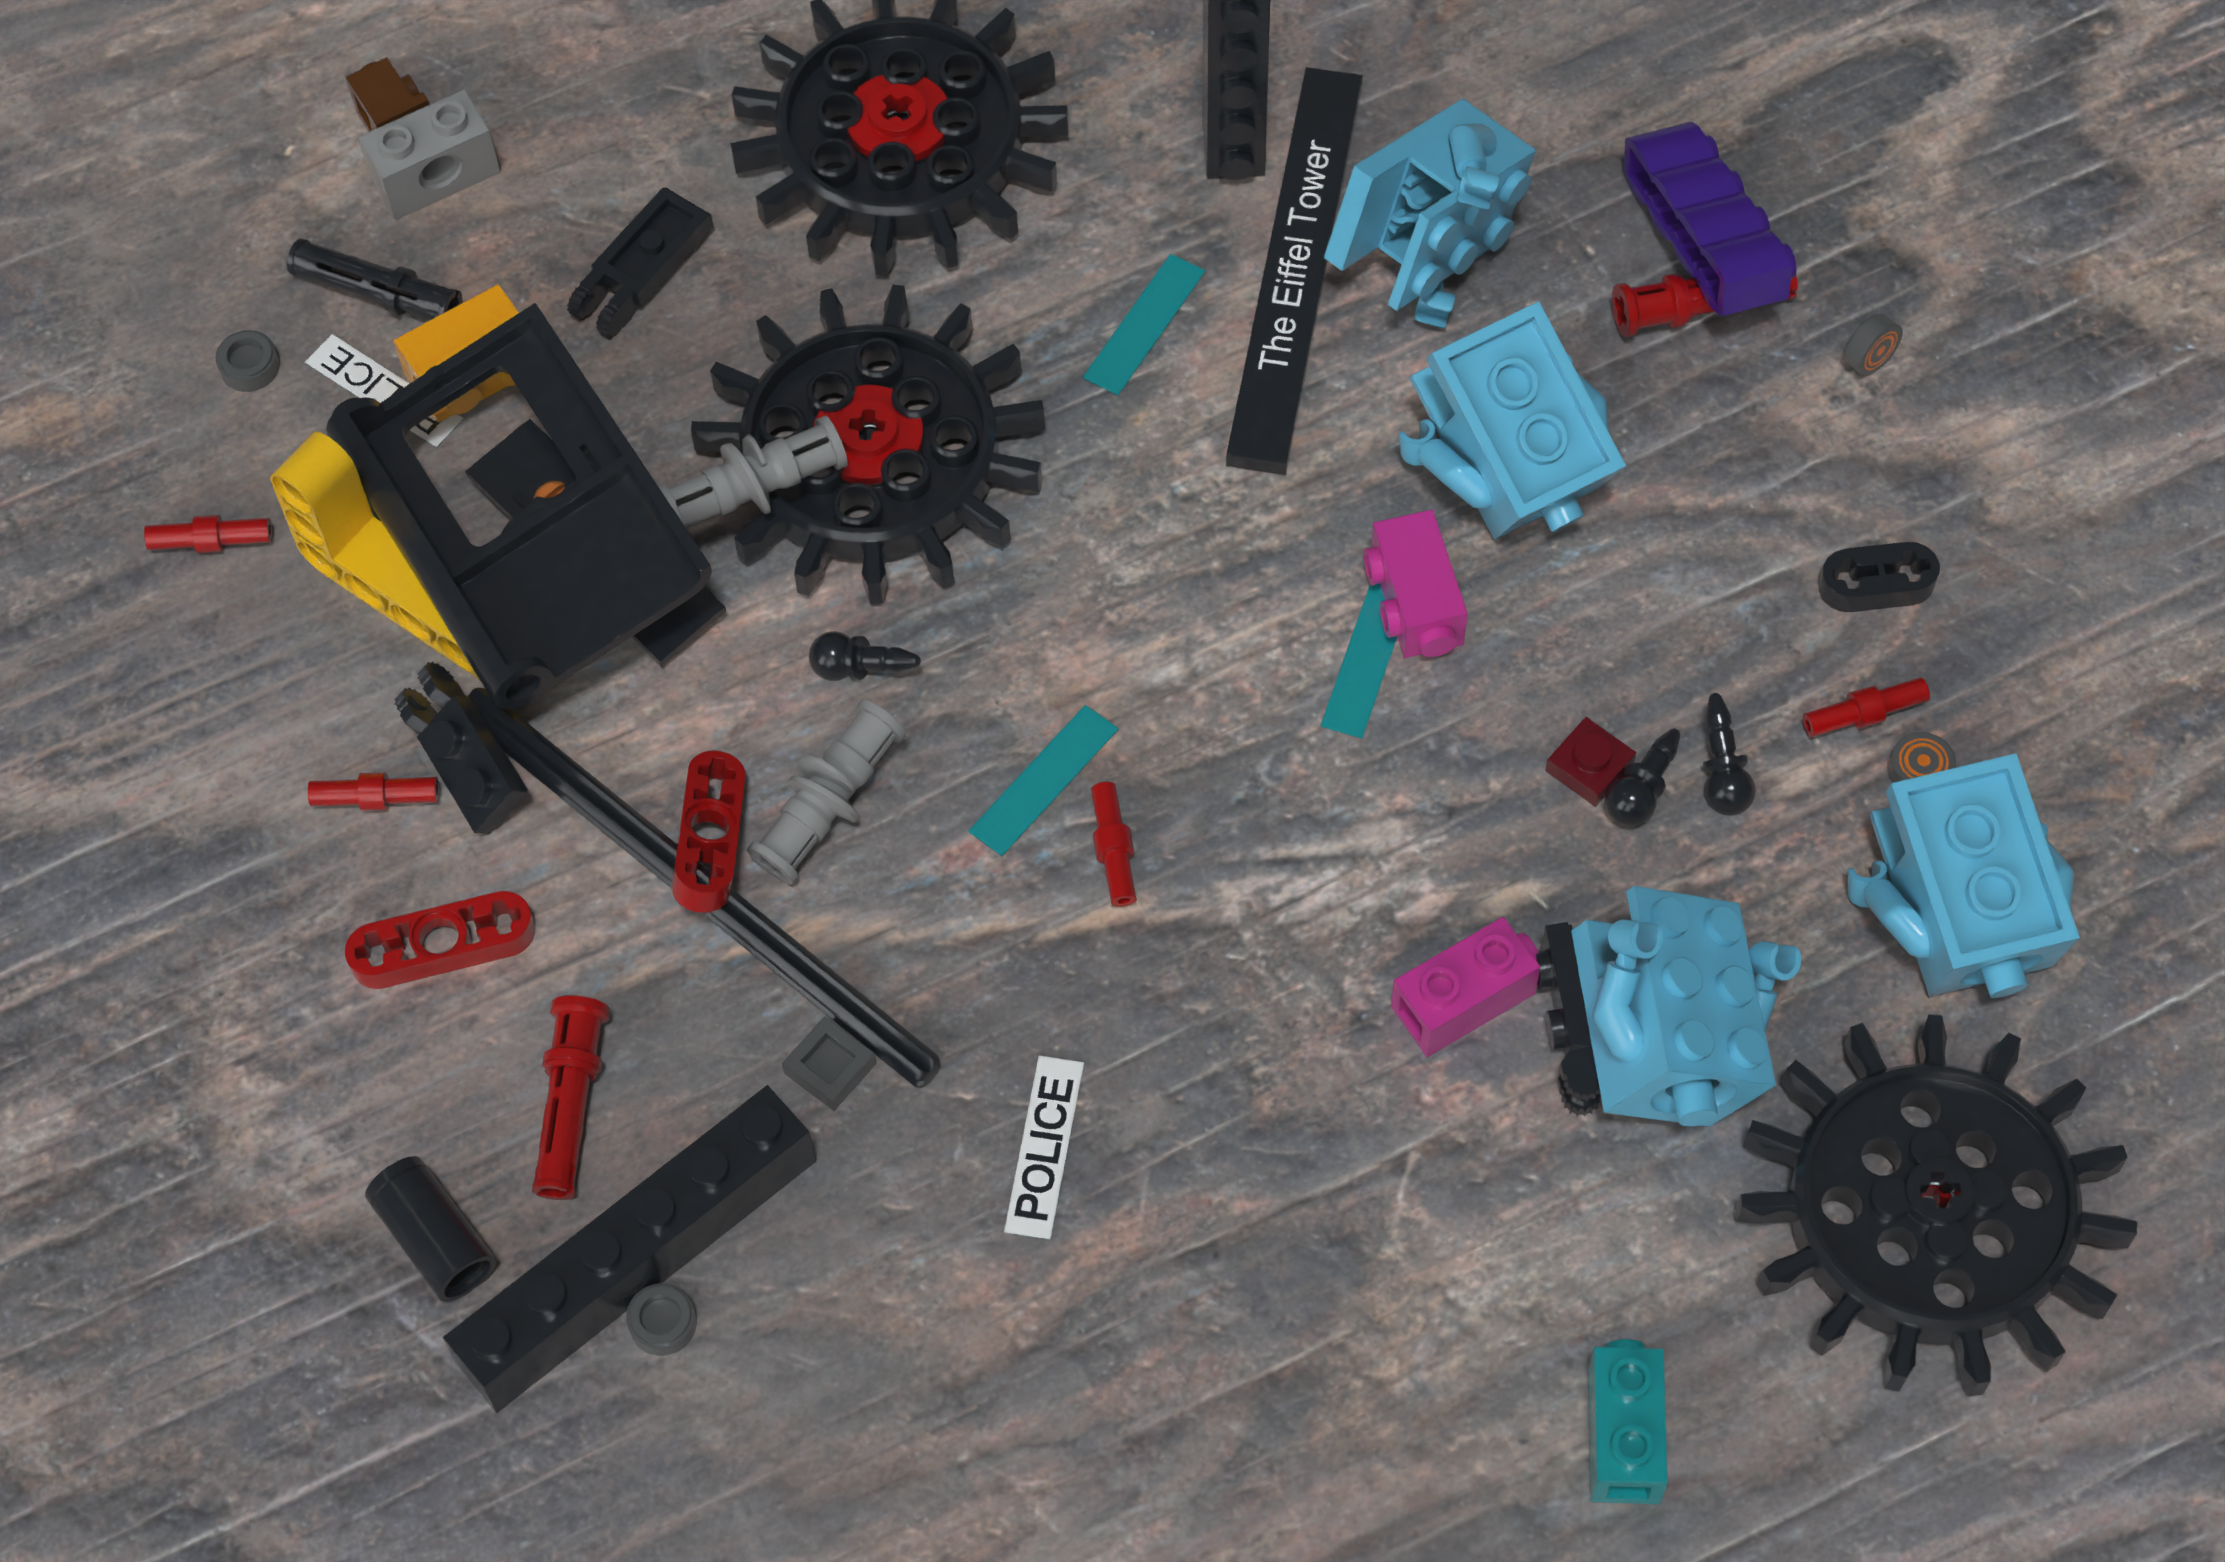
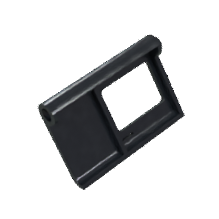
[326,303,712,710]

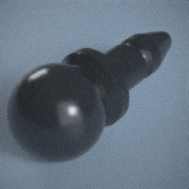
[809,631,921,681]
[1703,693,1756,816]
[1605,728,1680,827]

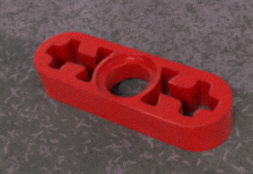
[672,750,746,913]
[345,891,535,989]

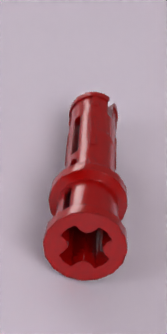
[1612,274,1798,338]
[532,995,610,1200]

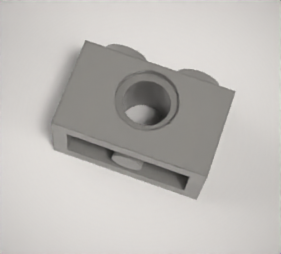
[358,89,500,220]

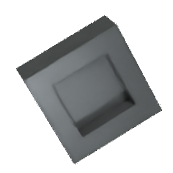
[782,1016,877,1111]

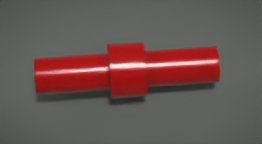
[144,515,272,553]
[1803,677,1930,738]
[308,772,439,811]
[1091,782,1137,907]

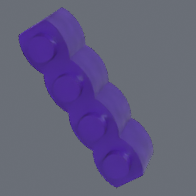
[1623,122,1796,316]

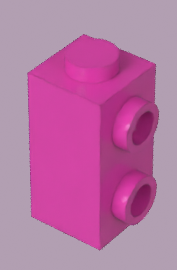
[1363,509,1468,658]
[1391,916,1541,1057]

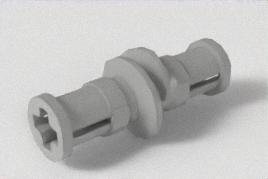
[658,415,848,528]
[746,700,906,884]

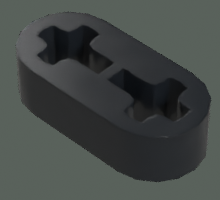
[1819,542,1940,612]

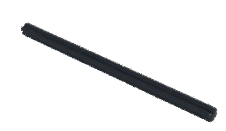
[466,687,940,1087]

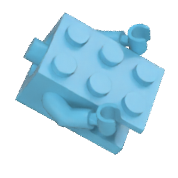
[1324,98,1536,329]
[1399,301,1626,540]
[1847,753,2080,998]
[1571,886,1801,1127]

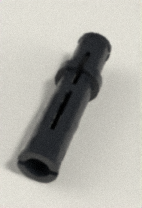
[287,238,462,320]

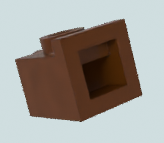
[346,57,430,132]

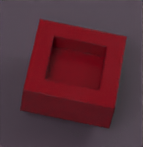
[1545,717,1637,807]

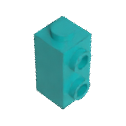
[1588,1339,1668,1504]

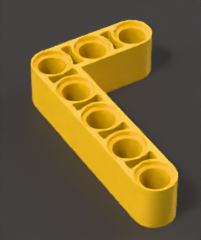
[270,431,527,706]

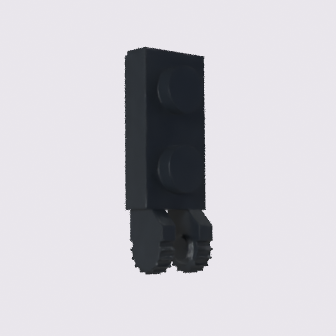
[567,187,713,337]
[394,661,528,834]
[1536,922,1601,1117]

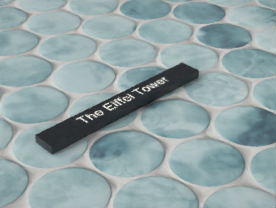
[1226,67,1363,475]

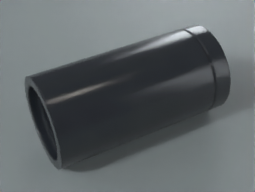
[365,1156,496,1302]

